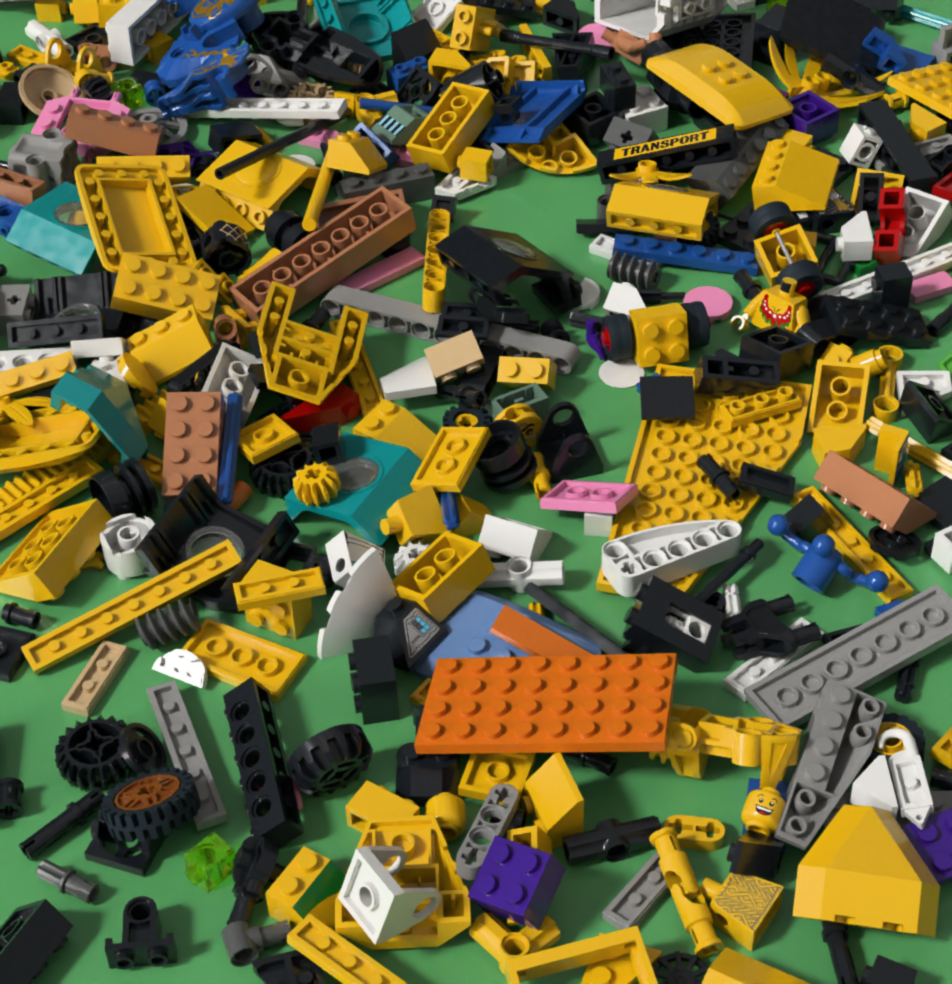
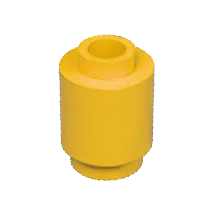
[850,348,889,377]

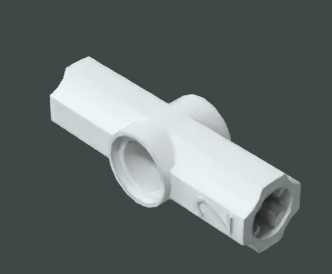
[25,19,74,57]
[478,555,565,593]

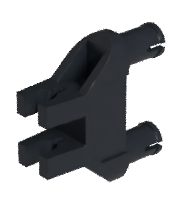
[720,594,821,661]

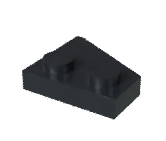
[252,950,325,984]

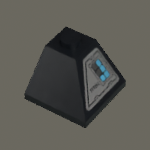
[373,596,449,672]

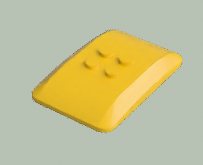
[646,43,794,130]
[74,164,197,273]
[0,404,103,474]

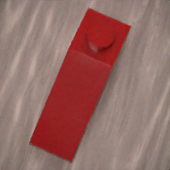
[279,382,361,432]

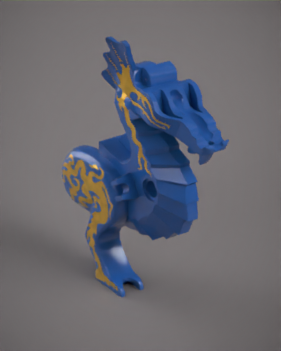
[156,0,265,120]

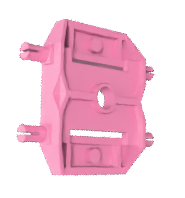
[31,87,132,164]

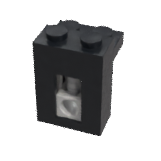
[622,575,725,673]

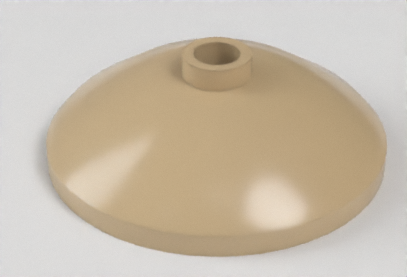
[18,64,84,120]

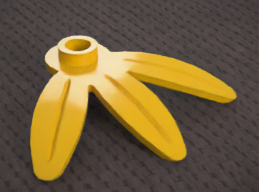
[609,160,693,184]
[0,396,51,426]

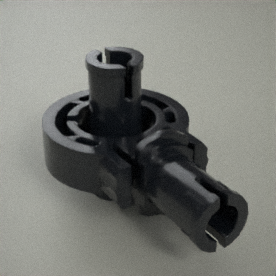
[226,835,286,925]

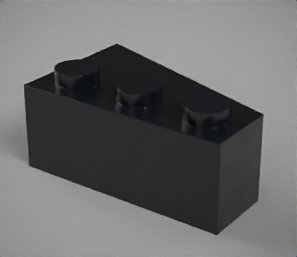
[552,32,595,80]

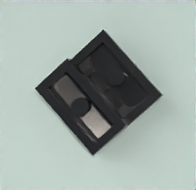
[436,301,492,340]

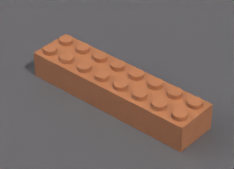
[228,186,417,323]

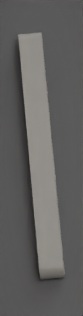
[320,285,581,375]

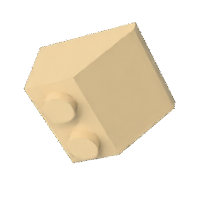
[424,330,485,384]

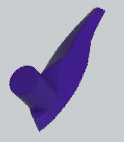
[586,319,605,360]

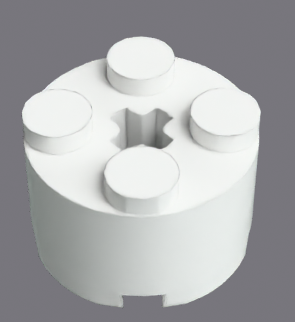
[100,513,155,580]

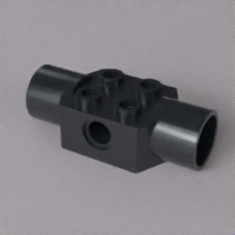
[641,40,709,119]

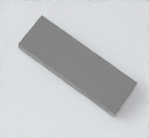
[602,851,670,930]

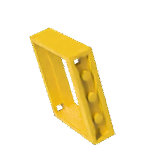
[504,925,658,984]

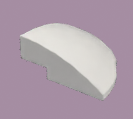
[317,547,398,659]

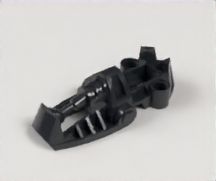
[252,10,384,94]

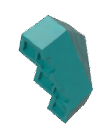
[50,365,149,464]

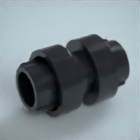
[264,210,318,252]

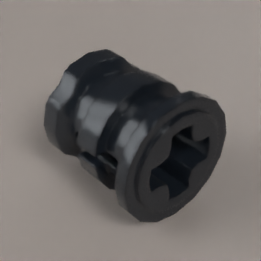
[540,318,570,342]

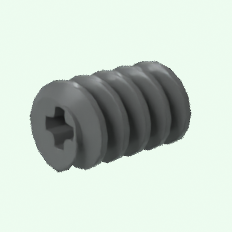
[607,250,662,289]
[135,596,202,650]

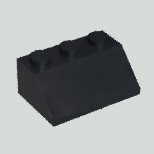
[0,899,73,984]

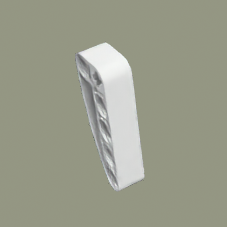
[601,520,742,597]

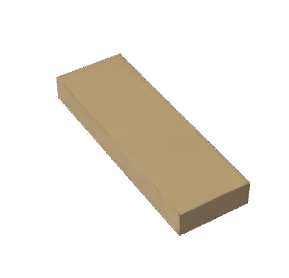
[61,640,131,718]

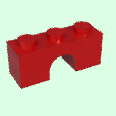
[873,187,909,265]

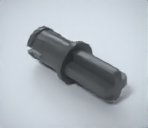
[36,860,99,904]

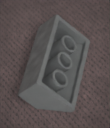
[335,163,435,204]

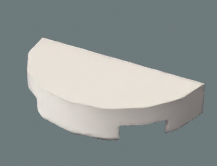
[568,277,600,313]
[151,649,208,689]

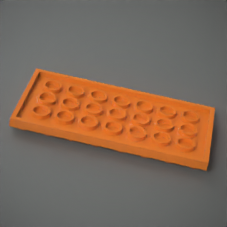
[414,653,678,754]

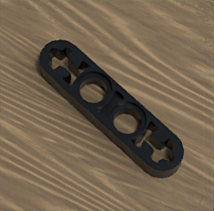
[167,339,241,392]

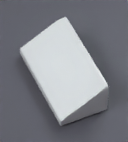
[70,337,127,359]

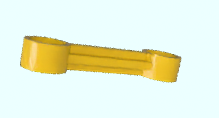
[871,345,903,424]

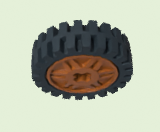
[101,768,201,842]

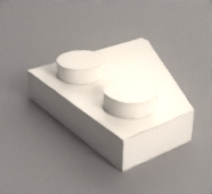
[896,371,952,417]

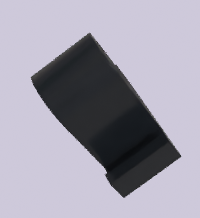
[105,896,177,970]

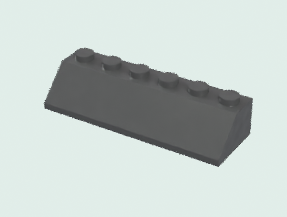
[683,117,790,211]

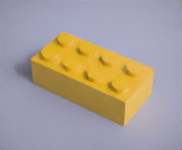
[406,82,495,174]
[110,252,221,328]

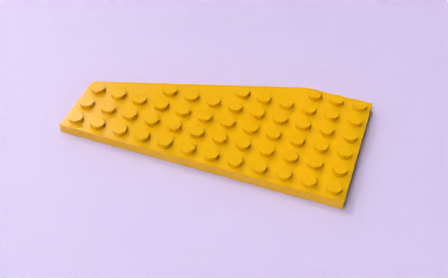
[596,363,812,595]

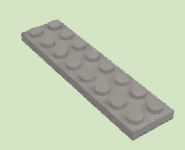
[744,584,952,727]

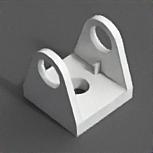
[338,846,442,945]

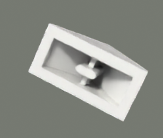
[850,755,898,819]

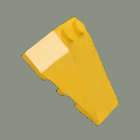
[335,815,471,950]

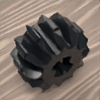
[82,75,114,101]

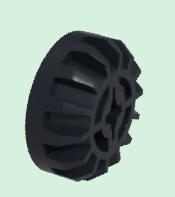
[287,724,373,797]

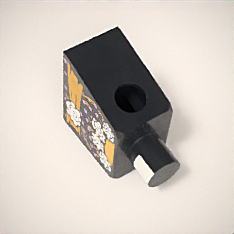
[794,186,855,234]

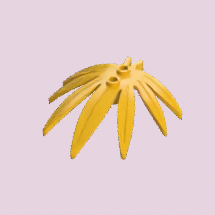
[768,36,893,108]

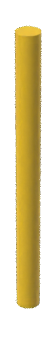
[302,150,335,231]

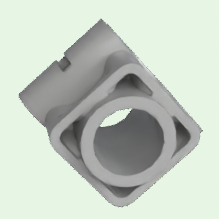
[8,128,81,193]

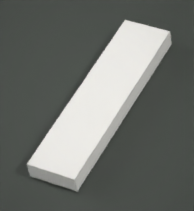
[723,617,824,703]

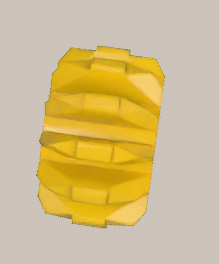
[292,461,341,507]

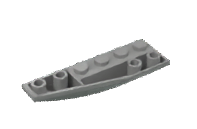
[774,678,887,850]

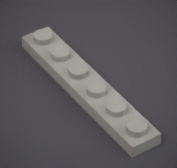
[146,680,228,832]

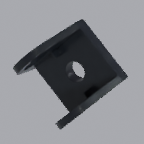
[536,402,603,484]

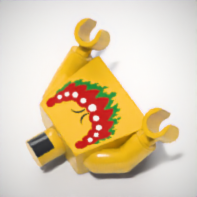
[730,277,811,333]

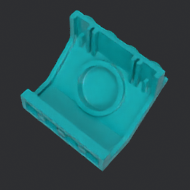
[313,0,415,63]

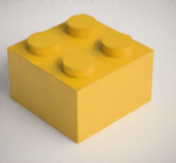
[241,559,313,640]

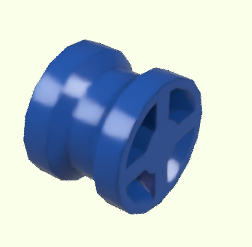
[143,79,167,107]

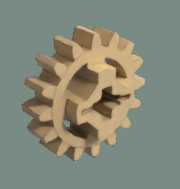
[287,81,334,98]

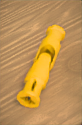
[649,827,724,958]

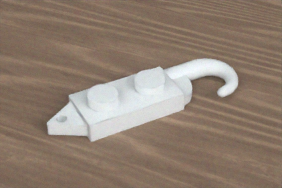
[877,728,934,830]

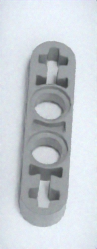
[456,783,519,881]

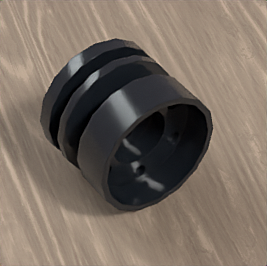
[475,419,538,493]
[88,457,158,518]

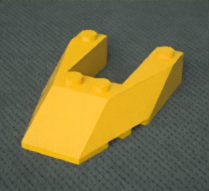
[257,281,369,405]

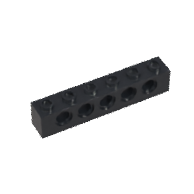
[223,677,304,848]

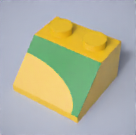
[265,846,346,931]

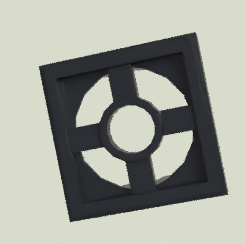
[396,64,444,107]
[84,809,167,877]

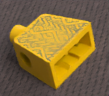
[700,872,784,952]

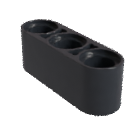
[796,316,859,356]
[459,344,507,398]

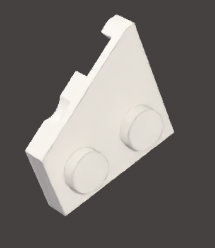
[435,166,497,201]

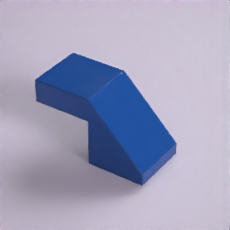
[862,26,907,75]

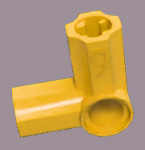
[355,90,399,129]
[469,912,561,975]

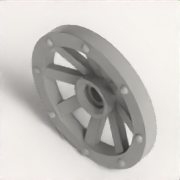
[131,107,189,145]

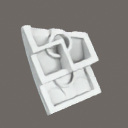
[378,356,437,401]

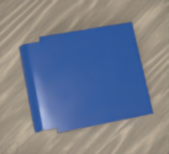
[473,80,587,143]

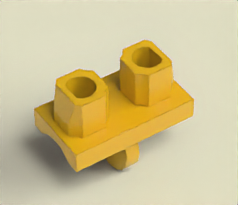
[218,304,258,349]

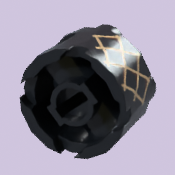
[200,220,252,277]

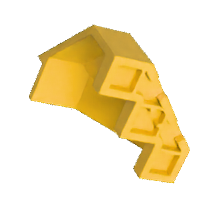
[793,804,940,937]

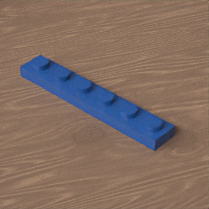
[612,233,758,277]

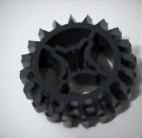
[249,438,316,499]
[55,714,132,791]

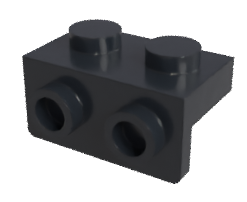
[531,277,583,316]

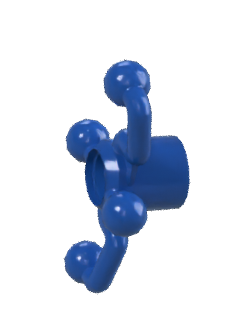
[768,514,889,594]

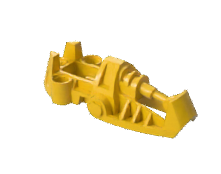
[649,703,802,788]

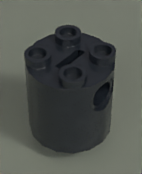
[440,61,505,103]

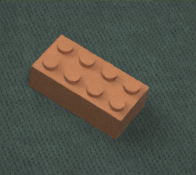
[161,392,226,502]

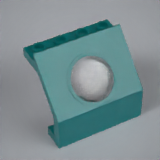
[5,181,98,275]
[284,432,422,547]

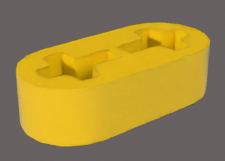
[664,815,725,851]

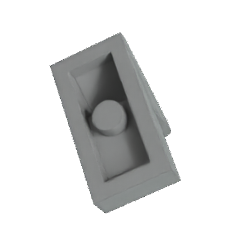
[490,143,525,179]

